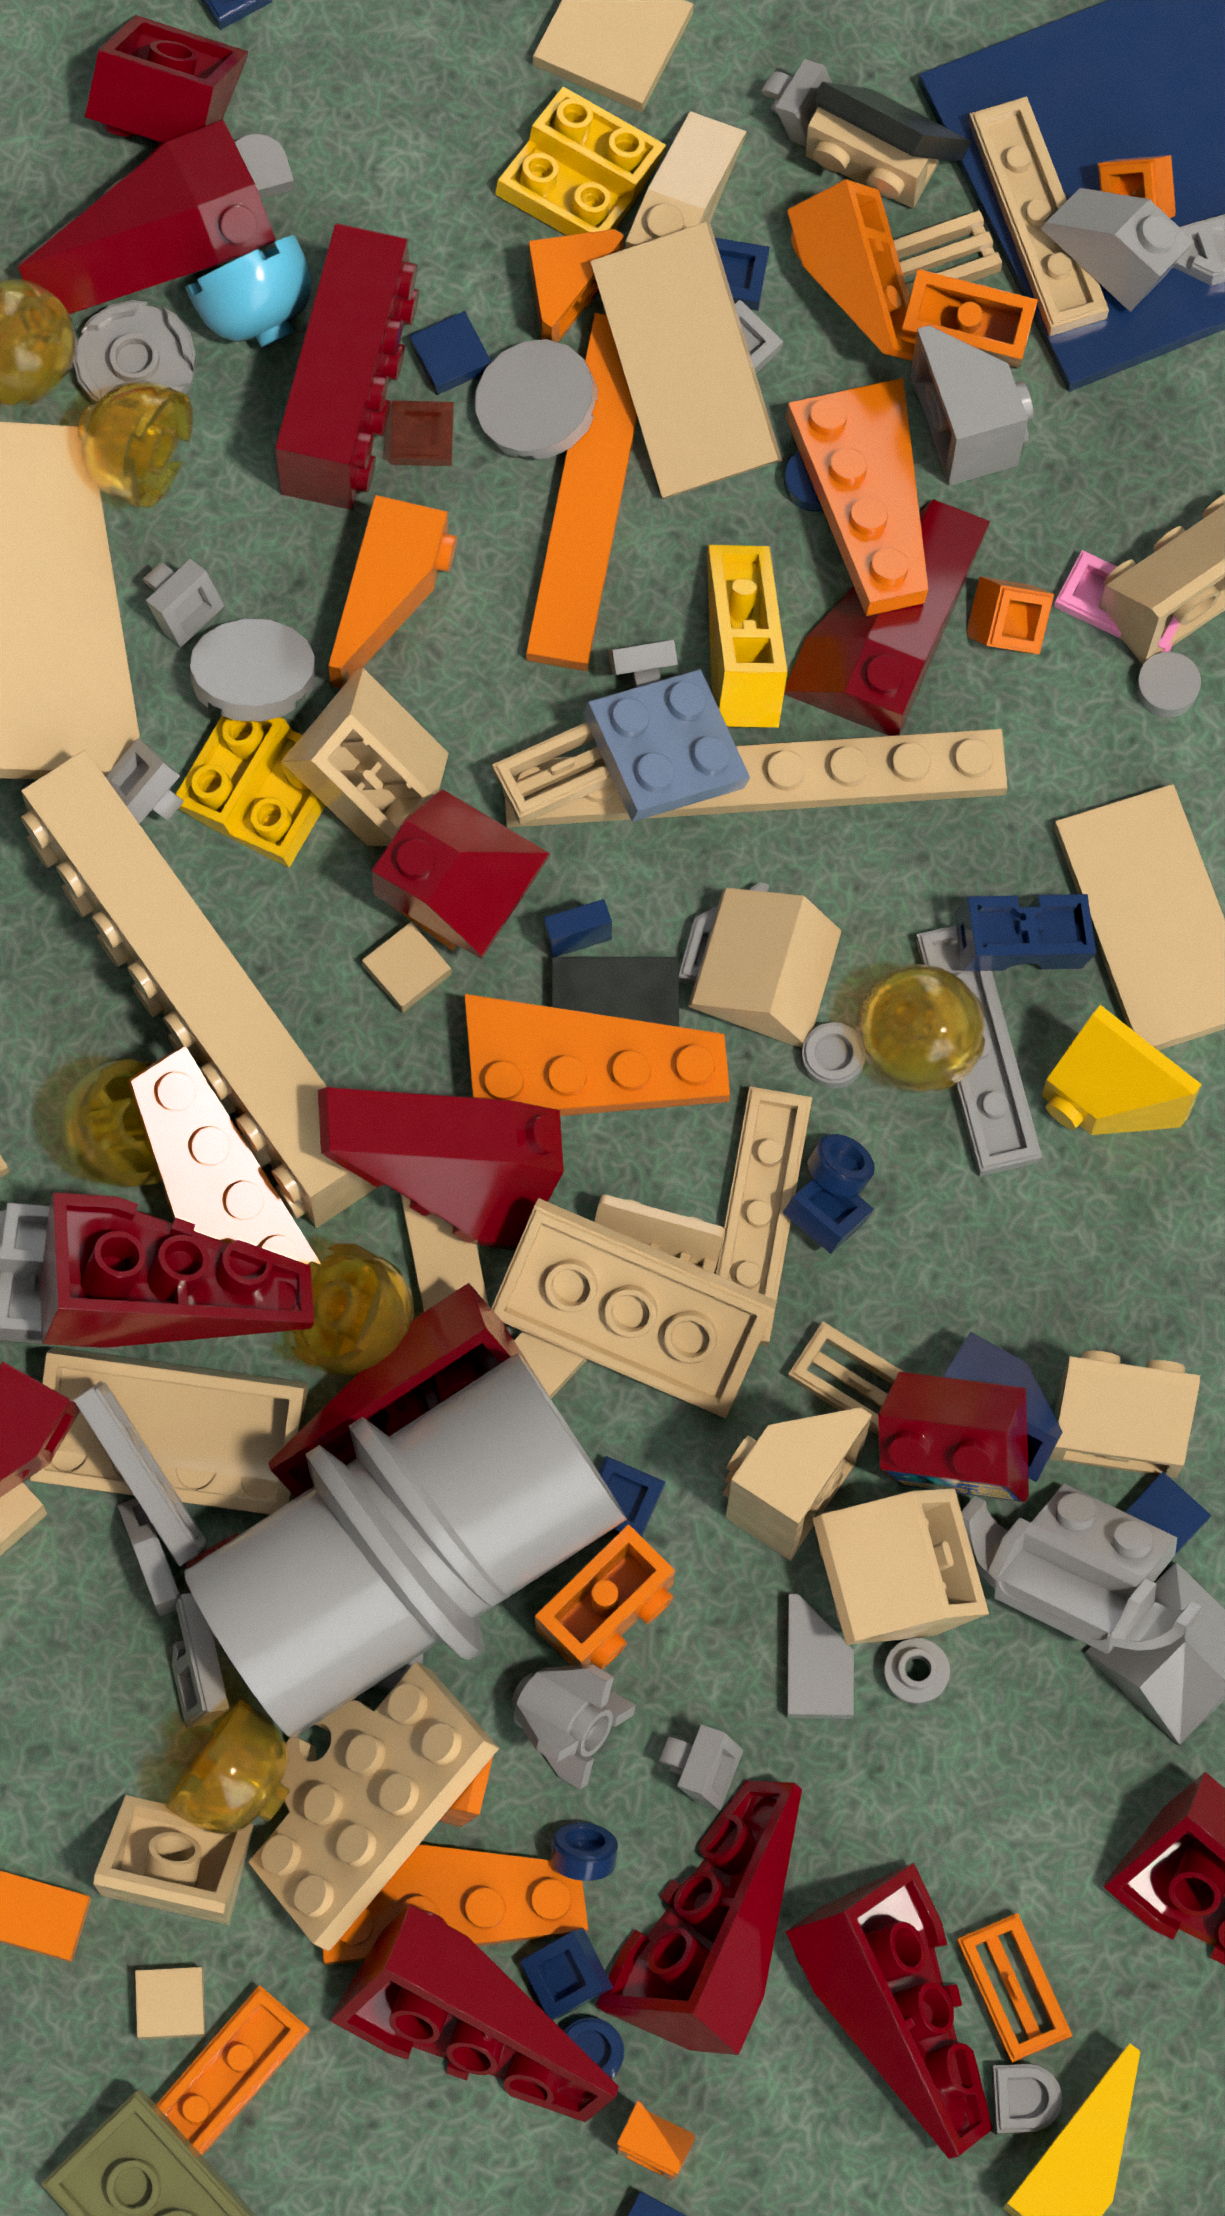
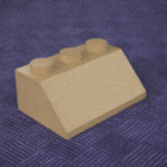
[1099,494,1225,665]
[723,1407,872,1561]

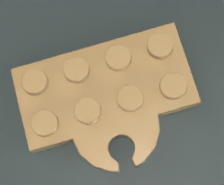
[248,1662,499,1951]

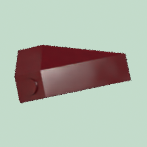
[784,499,990,736]
[318,1087,564,1250]
[1104,1772,1225,1965]
[330,1904,619,2123]

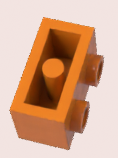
[535,1524,675,1670]

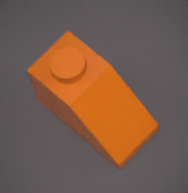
[902,269,1038,368]

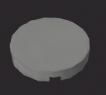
[73,300,197,421]
[475,339,598,460]
[190,618,315,722]

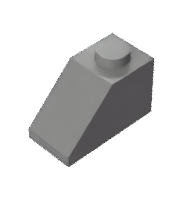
[1041,188,1194,312]

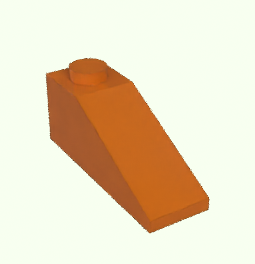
[787,179,916,361]
[328,495,457,688]

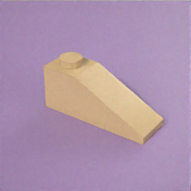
[625,111,747,249]

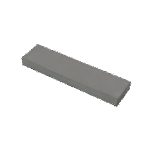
[916,925,1042,1177]

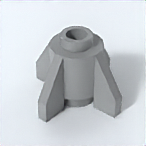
[512,1665,636,1790]

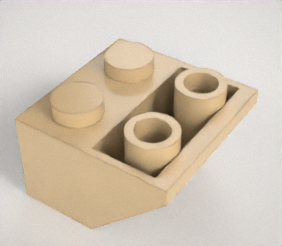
[281,668,449,846]
[1049,1351,1201,1478]
[812,1488,989,1645]

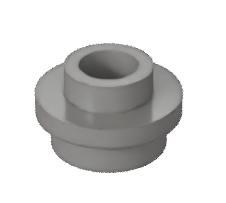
[884,1638,950,1704]

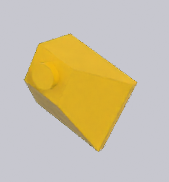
[1041,1005,1202,1135]

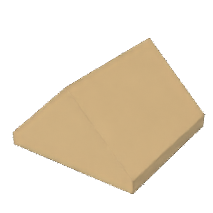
[688,888,841,1048]
[93,1795,254,1925]

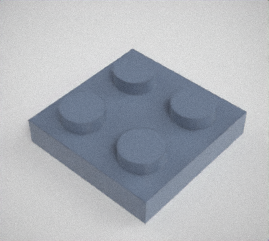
[583,669,750,822]

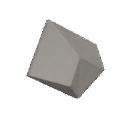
[1085,1562,1225,1746]

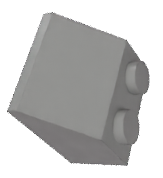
[910,325,1034,486]

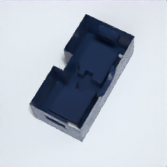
[954,894,1096,971]

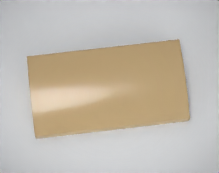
[30,1347,309,1514]

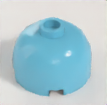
[185,235,311,348]

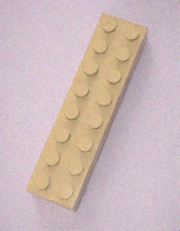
[21,749,377,1228]

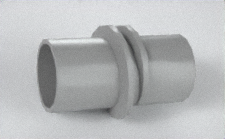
[184,1353,627,1738]

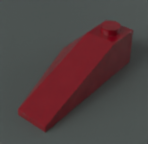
[17,119,276,324]
[40,1192,315,1348]
[268,1283,548,1498]
[596,1780,802,2055]
[785,1863,993,2159]

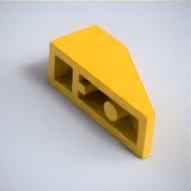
[707,545,787,728]
[1003,2043,1141,2216]

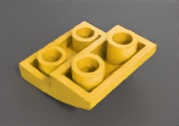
[495,87,666,236]
[176,716,326,868]

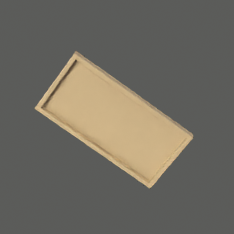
[0,422,140,779]

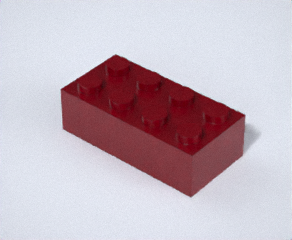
[275,223,419,510]

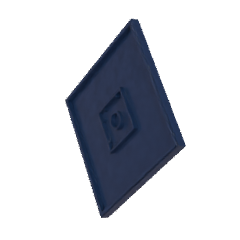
[918,0,1225,392]

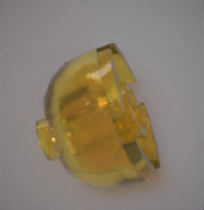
[0,278,77,406]
[78,380,193,508]
[856,963,985,1093]
[60,1059,162,1188]
[291,1243,414,1376]
[165,1699,290,1835]

